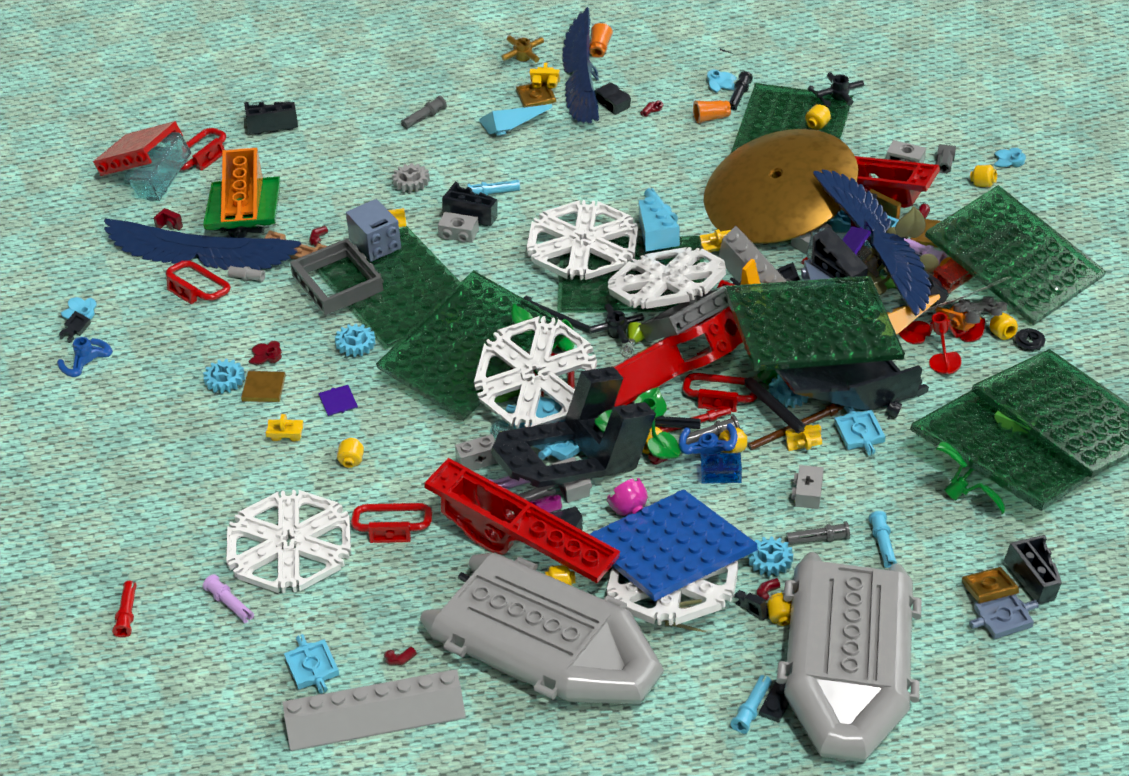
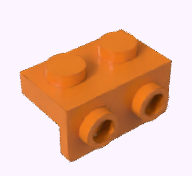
[935,306,981,331]

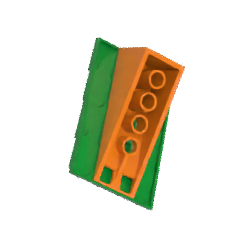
[203,148,281,230]

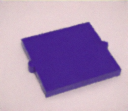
[842,227,871,254]
[318,385,358,416]

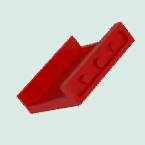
[93,121,183,176]

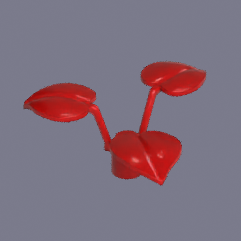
[899,312,985,374]

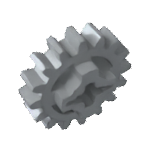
[392,163,430,193]

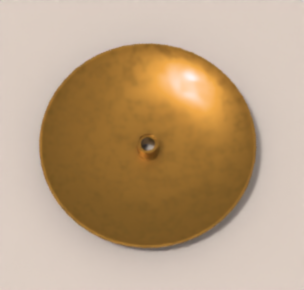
[704,129,858,243]

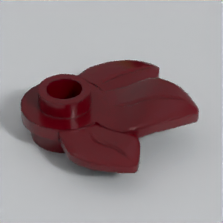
[248,341,282,364]

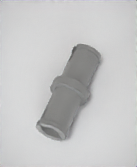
[228,266,265,282]

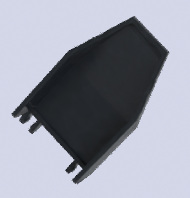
[775,321,929,411]

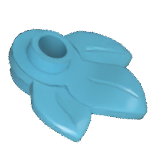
[707,70,737,93]
[994,148,1026,167]
[61,297,97,320]

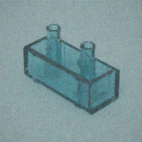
[125,132,192,201]

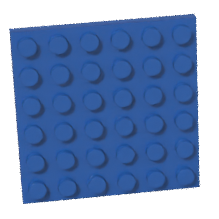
[590,489,758,601]

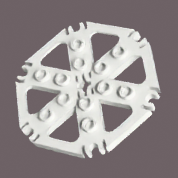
[527,200,638,280]
[608,247,726,309]
[474,316,597,429]
[227,490,351,593]
[607,561,739,625]

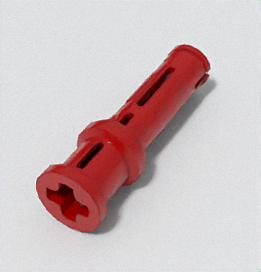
[112,581,137,637]

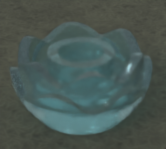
[490,419,514,439]

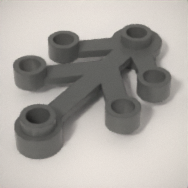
[954,296,1007,324]

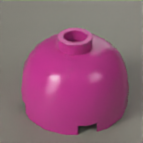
[606,478,648,516]

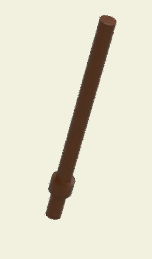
[747,403,845,451]

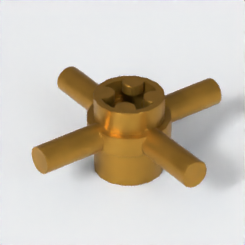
[501,35,544,63]

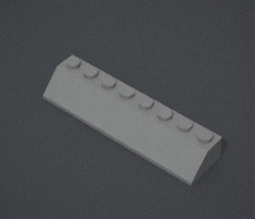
[719,226,823,345]
[283,669,466,752]

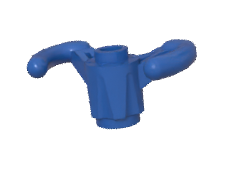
[57,337,113,377]
[679,423,738,460]

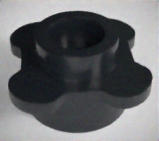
[886,398,902,419]

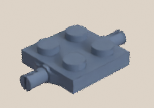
[969,594,1039,640]

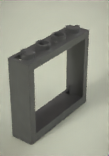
[290,238,384,316]
[639,285,737,342]

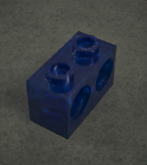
[701,453,742,484]

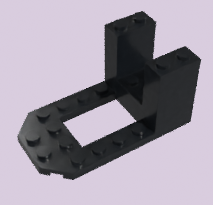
[490,366,656,488]

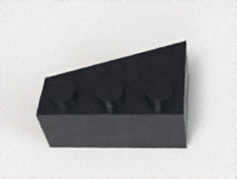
[244,102,298,135]
[442,182,498,226]
[811,227,868,291]
[1004,535,1062,604]

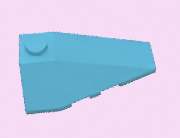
[479,104,553,136]

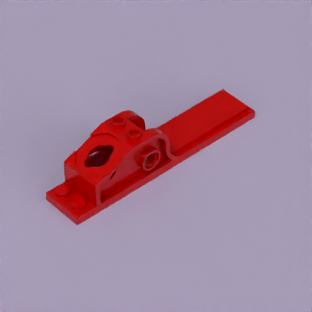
[855,156,940,208]
[614,302,751,407]
[424,458,620,583]

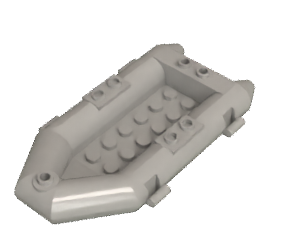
[420,552,664,704]
[776,552,922,762]

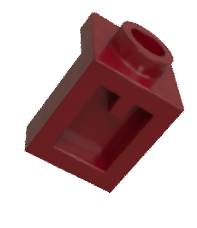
[153,208,183,230]

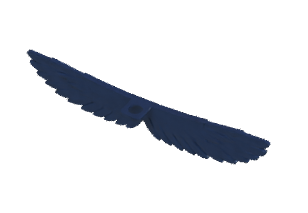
[562,7,599,124]
[813,169,931,316]
[104,219,301,270]

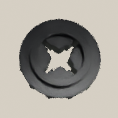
[1015,328,1046,352]

